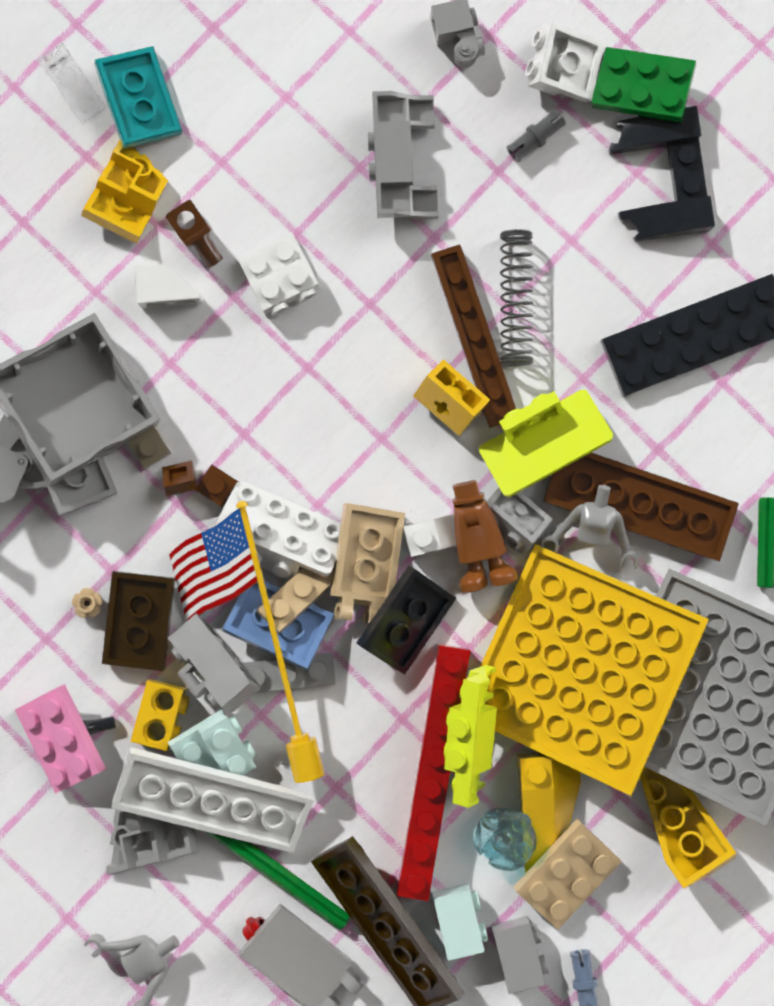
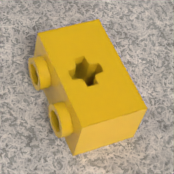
[413,359,490,436]

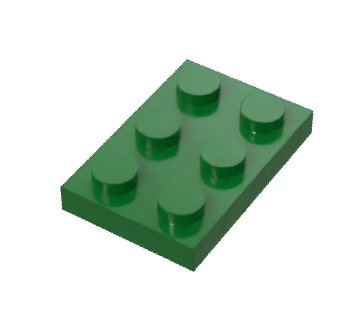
[591,47,696,123]

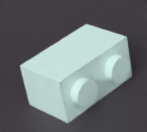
[432,884,488,961]

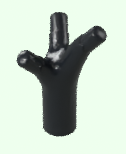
[83,716,116,736]

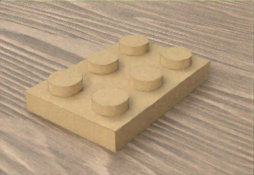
[513,819,622,929]

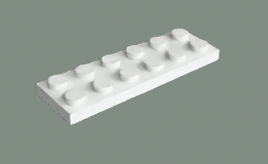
[111,747,314,853]

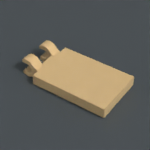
[330,503,405,624]

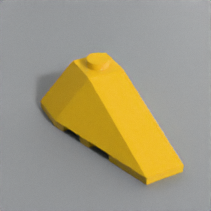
[640,767,737,889]

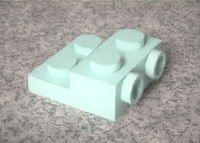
[168,709,257,776]

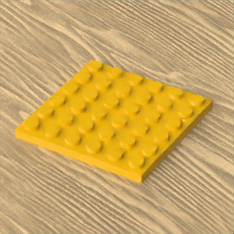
[480,544,709,796]

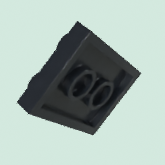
[356,565,456,675]

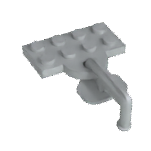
[0,434,118,517]

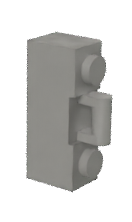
[168,614,260,713]

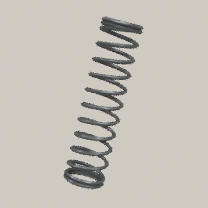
[500,229,534,366]

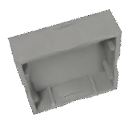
[0,313,160,487]

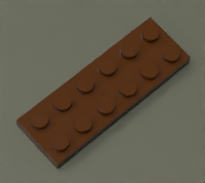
[543,452,739,562]

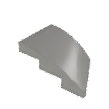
[106,809,200,875]

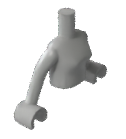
[541,485,639,569]
[84,934,180,1006]

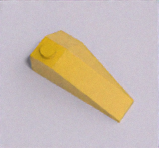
[516,753,581,873]

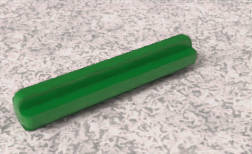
[757,497,774,588]

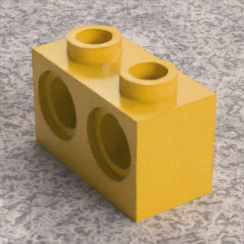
[130,679,190,751]

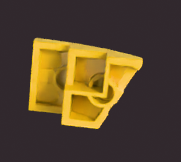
[81,140,168,244]

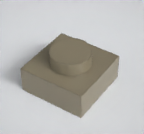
[128,427,172,469]

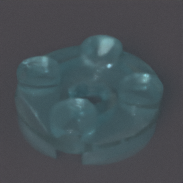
[473,808,537,871]

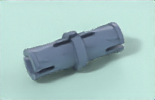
[570,949,598,1006]

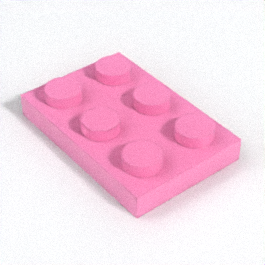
[15,684,106,794]

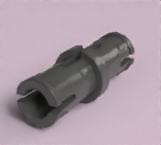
[506,109,566,162]

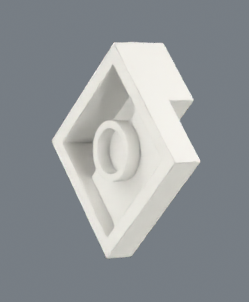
[525,22,605,103]
[237,232,319,315]

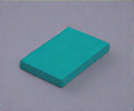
[94,46,182,149]

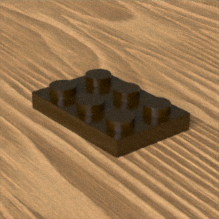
[102,571,176,671]

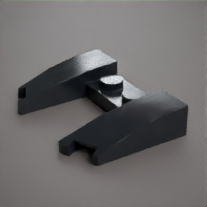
[609,106,715,242]

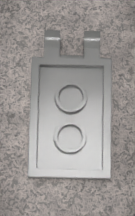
[239,903,364,1006]

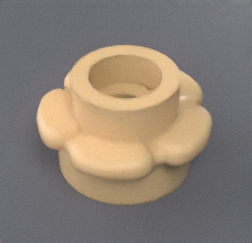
[72,588,103,618]

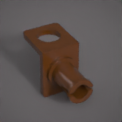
[166,200,223,269]

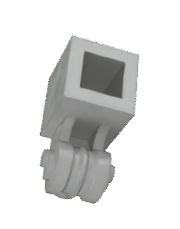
[430,0,485,68]

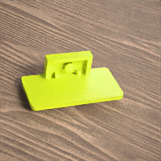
[479,390,613,497]

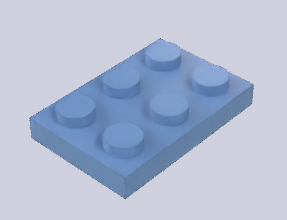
[223,581,334,671]

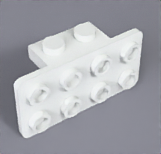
[215,481,341,579]

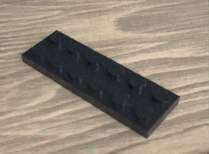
[600,273,774,397]

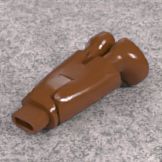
[452,480,518,593]

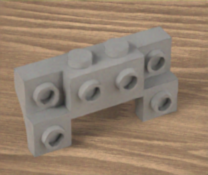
[368,91,438,220]

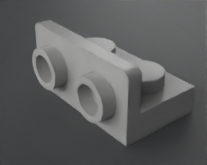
[487,487,553,554]

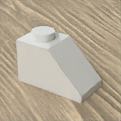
[134,260,203,309]
[403,514,456,557]

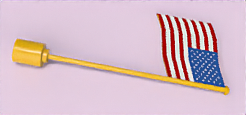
[169,501,325,783]

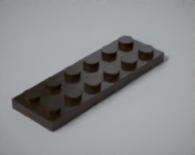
[311,836,465,1006]

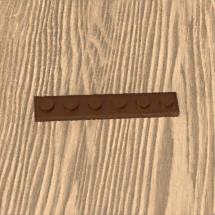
[431,244,516,429]

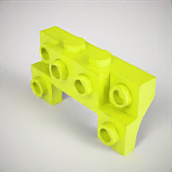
[444,665,497,808]

